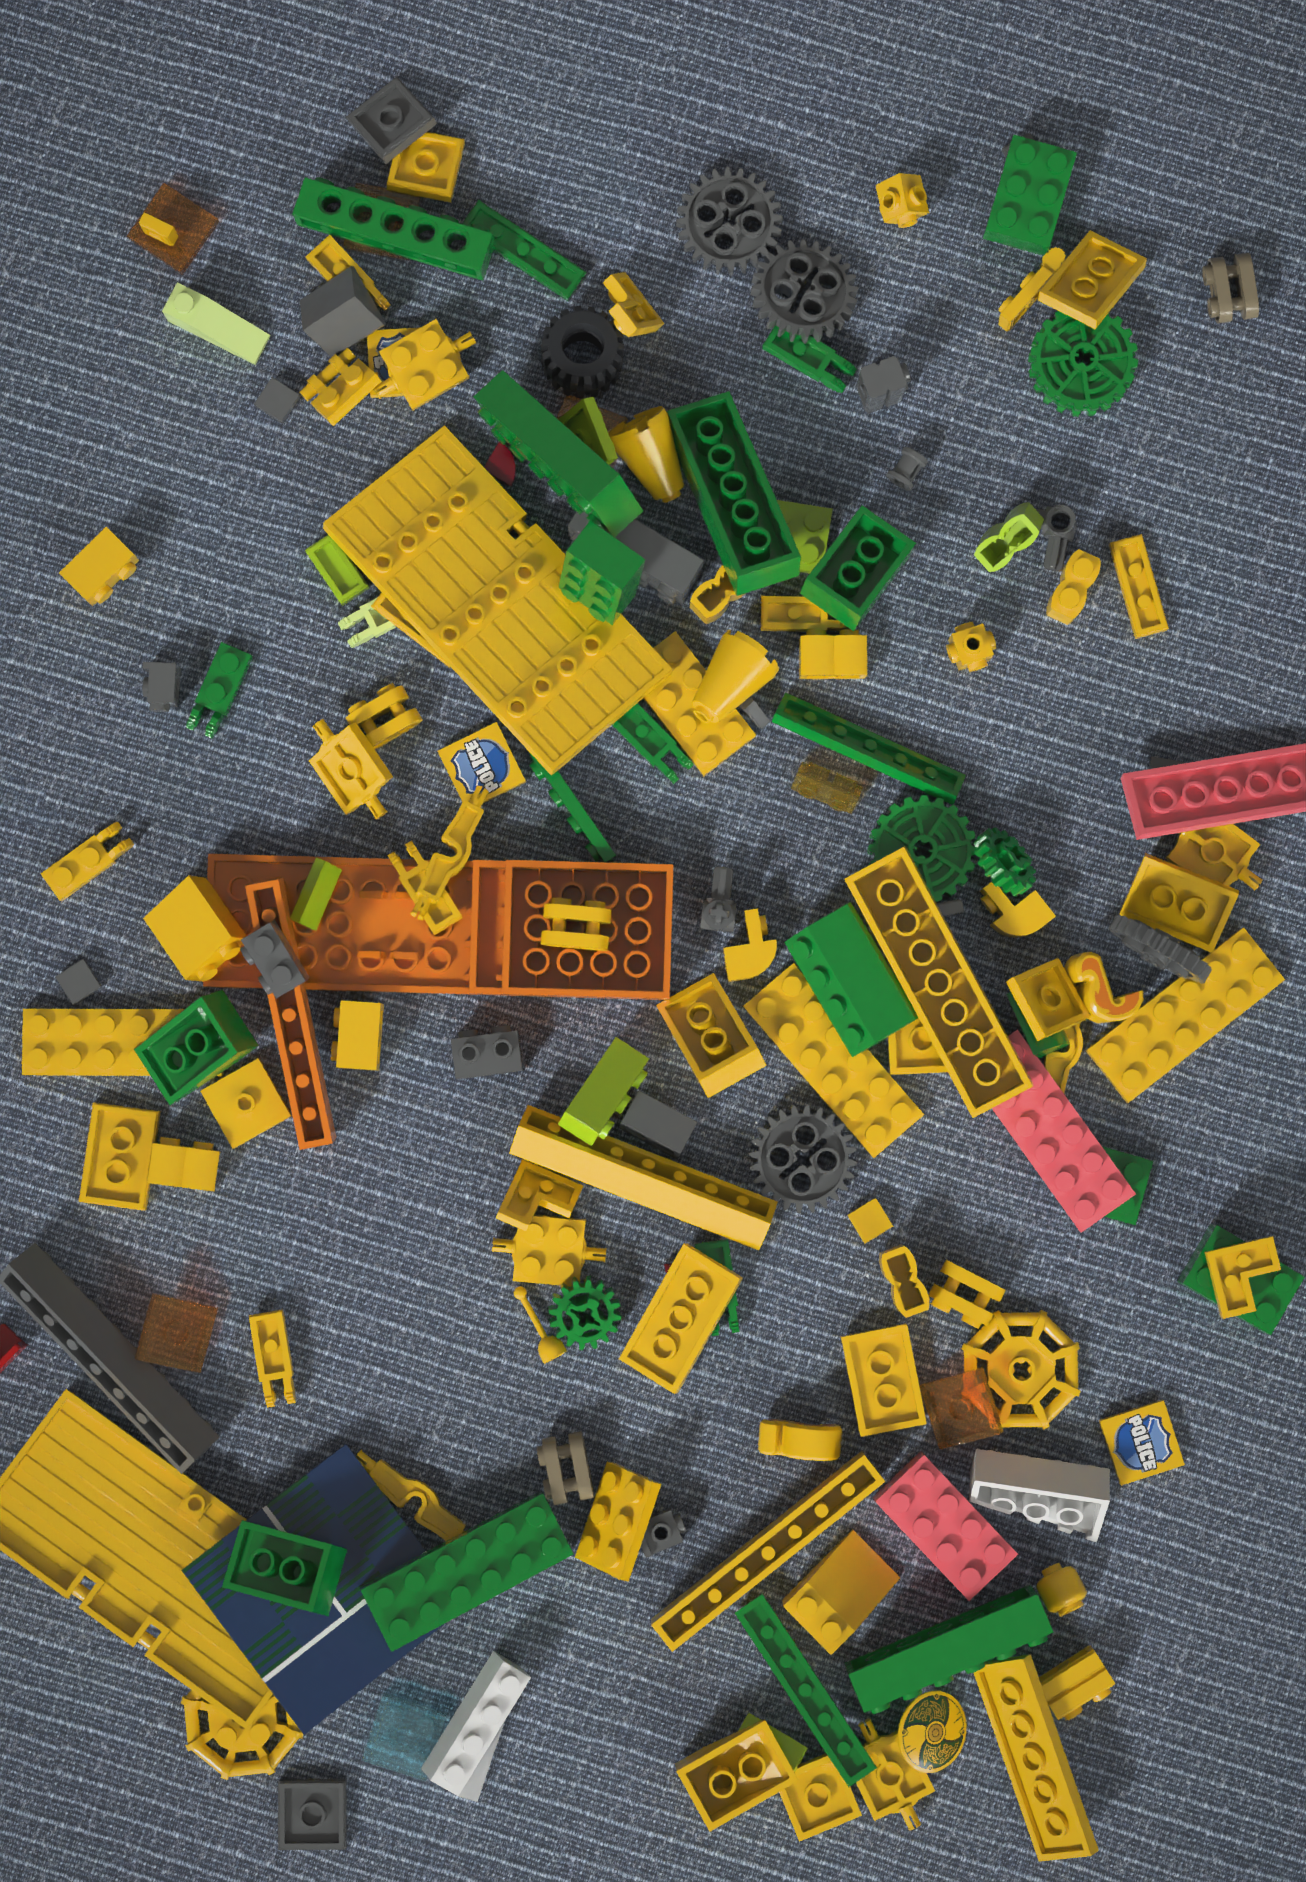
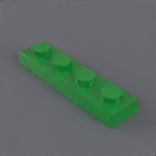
[529,753,617,863]

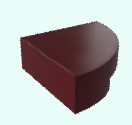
[484,442,516,488]

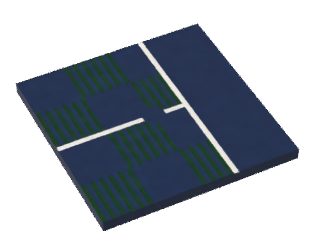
[181,1444,446,1735]

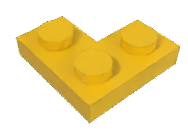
[603,272,665,337]
[496,1159,583,1232]
[1205,1236,1281,1319]

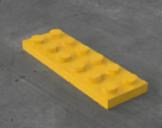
[1085,927,1285,1103]
[743,963,924,1158]
[22,1009,223,1076]
[973,1654,1099,1861]

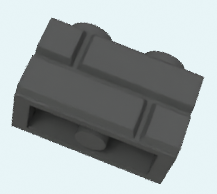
[856,356,911,414]

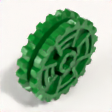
[1028,311,1138,417]
[867,795,977,903]

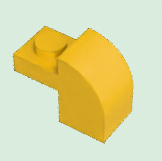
[980,882,1056,938]
[723,909,777,982]

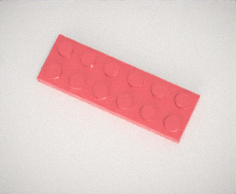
[1121,743,1306,840]
[992,1030,1136,1233]

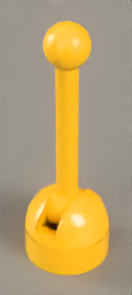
[514,1286,567,1364]

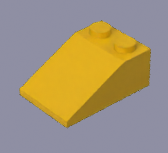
[656,973,766,1098]
[782,1529,900,1655]
[675,1719,799,1832]

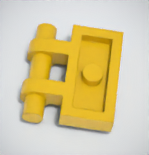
[299,348,382,426]

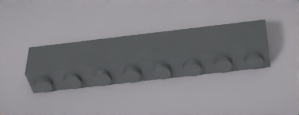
[0,1243,220,1474]

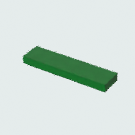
[462,200,587,302]

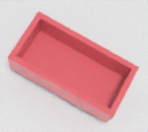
[873,1451,1018,1601]

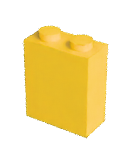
[143,875,246,982]

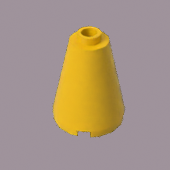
[608,406,684,503]
[692,630,779,724]

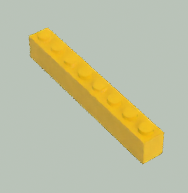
[509,1105,778,1250]
[651,1451,885,1652]

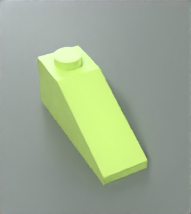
[162,282,270,365]

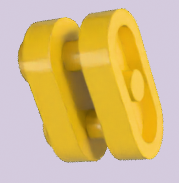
[345,683,423,750]
[541,898,612,951]
[928,1260,1006,1329]

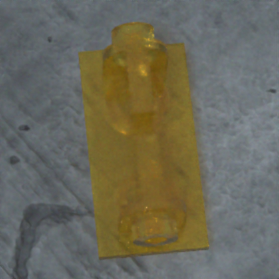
[791,761,863,814]

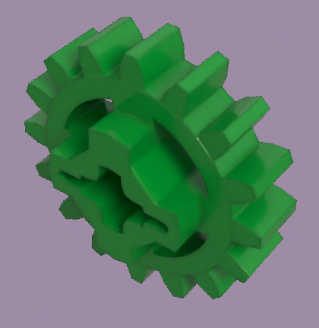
[974,827,1036,896]
[548,1276,621,1350]

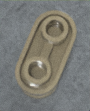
[1202,253,1259,324]
[537,1431,594,1505]

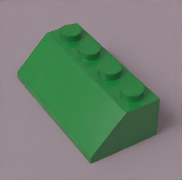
[784,902,919,1057]

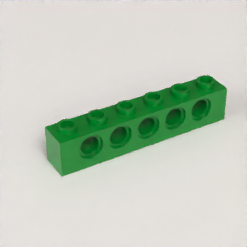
[292,177,495,281]

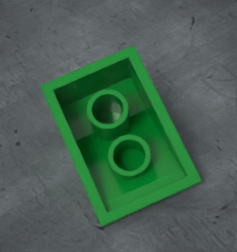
[134,990,259,1105]
[222,1520,347,1616]

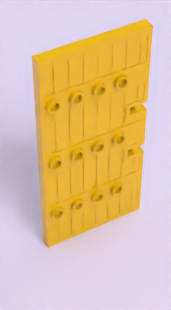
[323,425,673,776]
[0,1389,273,1730]

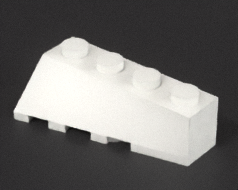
[969,1449,1110,1543]
[421,1651,531,1802]

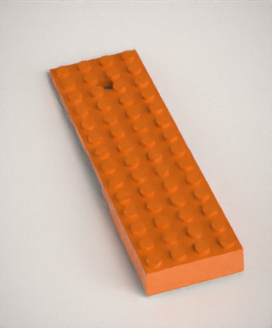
[203,854,673,1000]

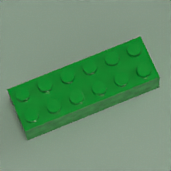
[473,370,643,537]
[667,391,801,596]
[359,1492,574,1652]
[844,1584,1054,1714]

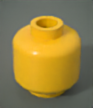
[1036,1563,1087,1616]

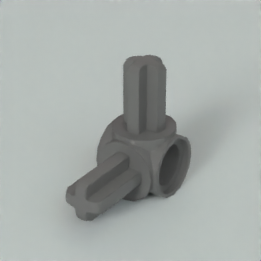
[1036,505,1077,572]
[700,867,737,933]

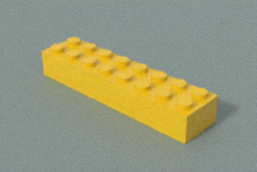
[844,847,1033,1118]

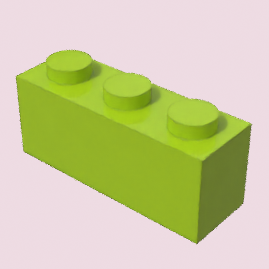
[558,1037,649,1147]

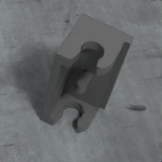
[619,1091,697,1159]

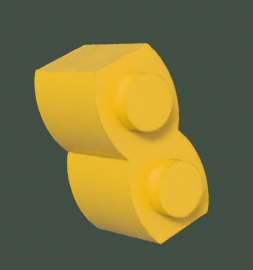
[1046,549,1101,625]
[690,565,746,624]
[799,629,867,679]
[147,1137,220,1191]
[879,1244,929,1318]

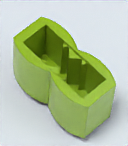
[974,502,1044,572]

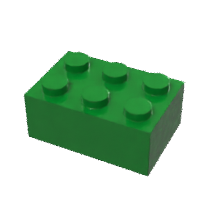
[983,134,1077,256]
[800,505,916,631]
[559,520,646,625]
[1177,1224,1305,1335]

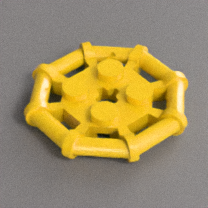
[961,1310,1081,1430]
[181,1690,304,1780]

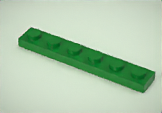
[772,692,966,805]
[735,1594,877,1787]

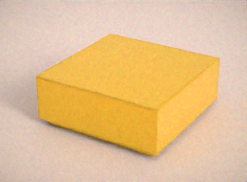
[139,212,178,246]
[847,1198,893,1244]

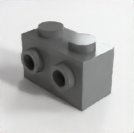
[240,920,310,999]
[451,1025,524,1080]

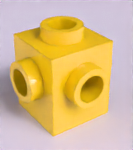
[875,173,929,228]
[946,621,997,672]

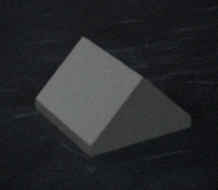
[300,266,386,357]

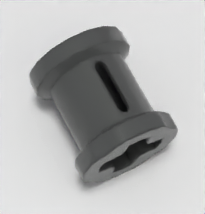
[886,447,928,491]

